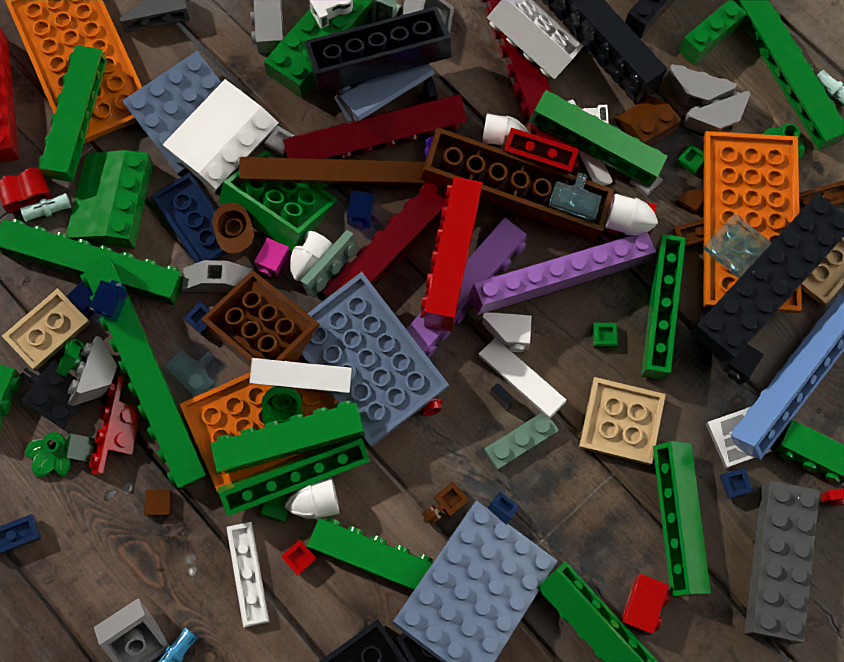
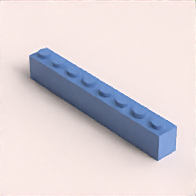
[730,294,844,460]

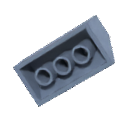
[334,64,435,121]

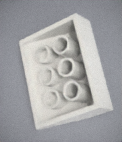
[487,0,583,79]
[162,79,279,193]

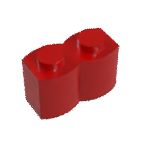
[0,168,52,214]

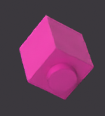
[254,238,290,279]

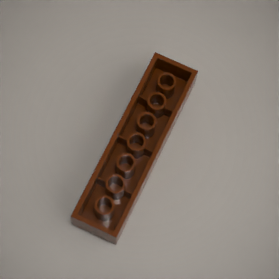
[420,127,614,240]

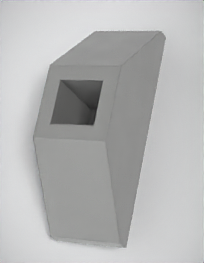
[666,64,737,108]
[683,90,750,134]
[182,260,255,293]
[68,336,117,406]

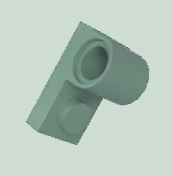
[372,0,403,23]

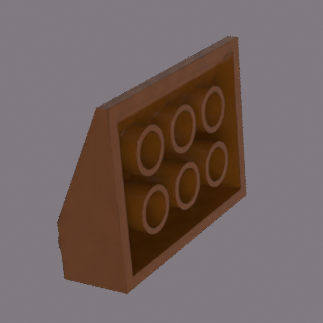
[201,270,320,387]

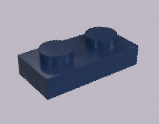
[0,514,42,555]

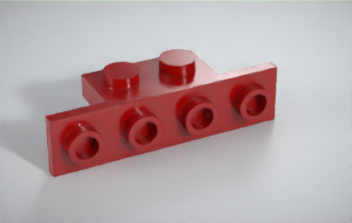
[90,377,140,476]

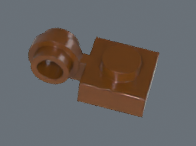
[422,482,469,526]

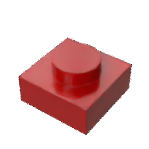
[820,488,844,507]
[281,540,317,576]

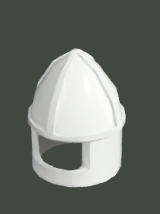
[482,114,528,150]
[605,194,658,235]
[290,231,333,281]
[285,477,340,520]

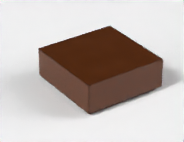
[144,490,172,516]

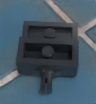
[20,361,84,430]

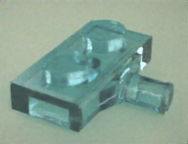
[549,173,602,220]
[165,349,216,397]

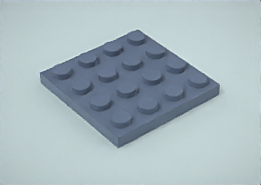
[122,51,222,175]

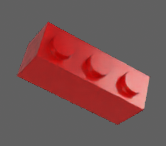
[504,127,579,173]

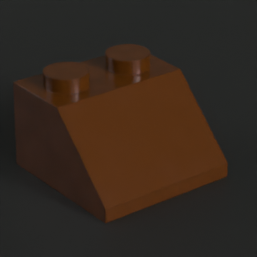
[613,96,681,147]

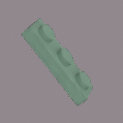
[300,230,359,298]
[484,413,559,471]

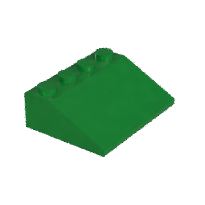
[66,150,154,249]
[219,151,338,252]

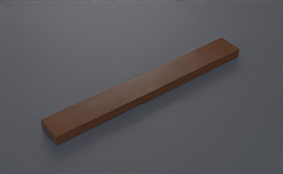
[239,157,425,186]
[673,180,844,250]

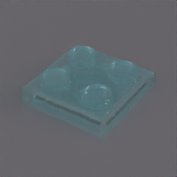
[703,214,771,278]

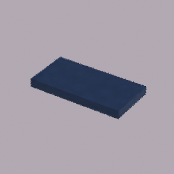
[151,172,228,263]

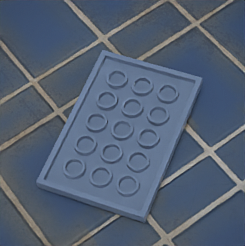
[302,272,450,446]
[391,500,557,662]

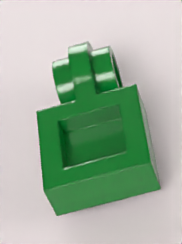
[57,339,85,377]

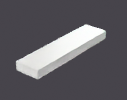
[479,338,566,419]
[249,358,352,393]
[226,522,269,628]

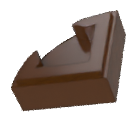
[676,189,704,213]

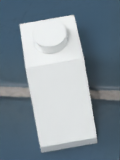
[482,312,531,352]

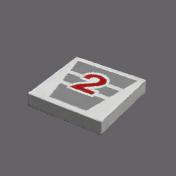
[706,407,772,469]

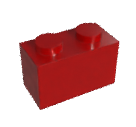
[621,574,670,635]

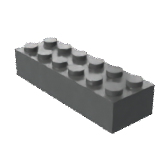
[744,481,820,644]

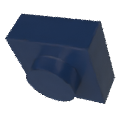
[184,301,210,336]
[719,468,753,499]
[487,492,520,525]

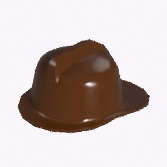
[212,203,254,254]

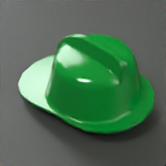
[261,386,302,427]

